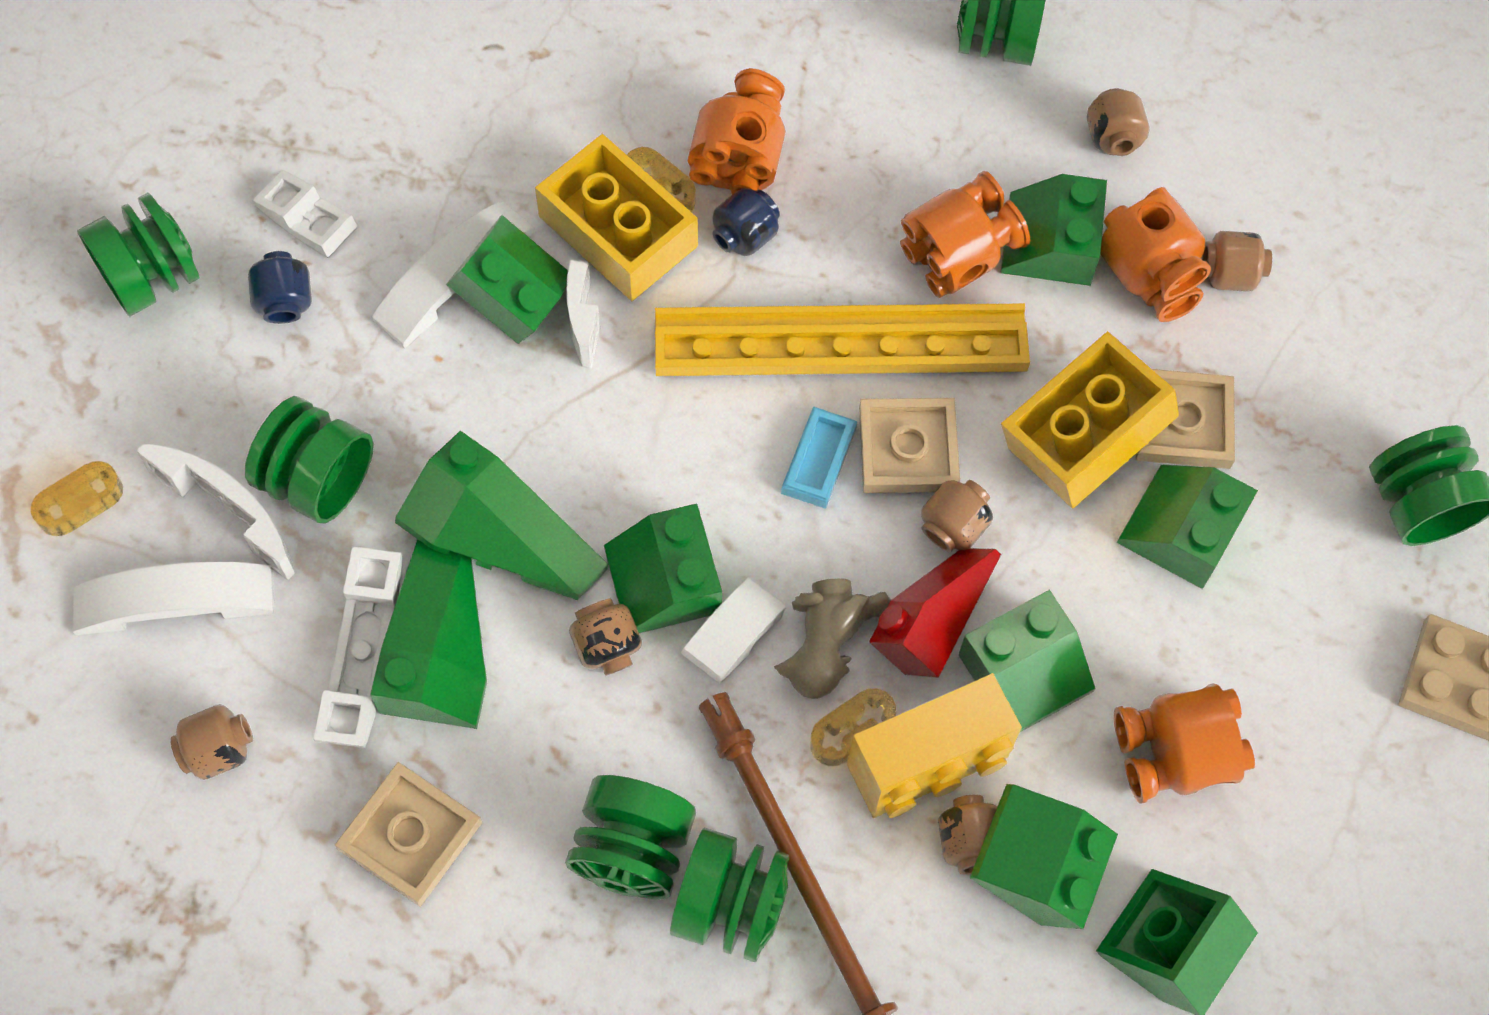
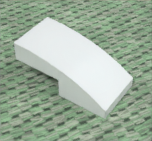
[252,169,357,257]
[567,260,600,368]
[681,577,786,684]

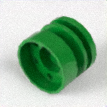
[957,0,1046,66]
[77,193,200,317]
[245,396,374,524]
[1369,425,1489,546]
[565,775,696,899]
[670,827,790,962]

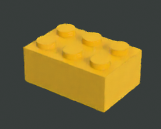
[535,133,698,302]
[1001,331,1179,509]
[847,673,1022,819]

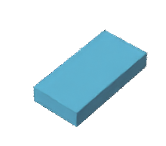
[781,407,858,509]

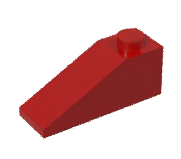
[869,548,1001,678]

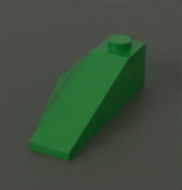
[395,430,608,601]
[370,539,487,729]

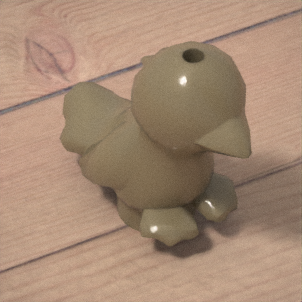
[774,579,891,699]

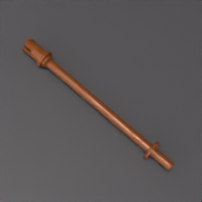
[699,692,898,1015]

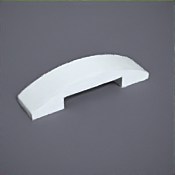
[371,201,535,349]
[136,444,295,581]
[313,546,402,748]
[73,562,274,635]

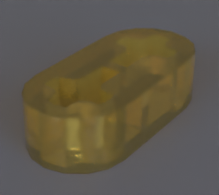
[627,147,696,212]
[30,461,123,536]
[810,688,896,766]

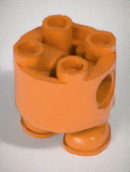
[688,68,786,194]
[900,171,1030,298]
[1100,187,1211,322]
[1114,683,1255,804]

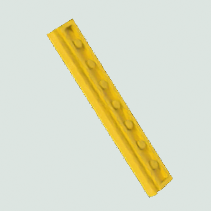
[655,303,1030,376]

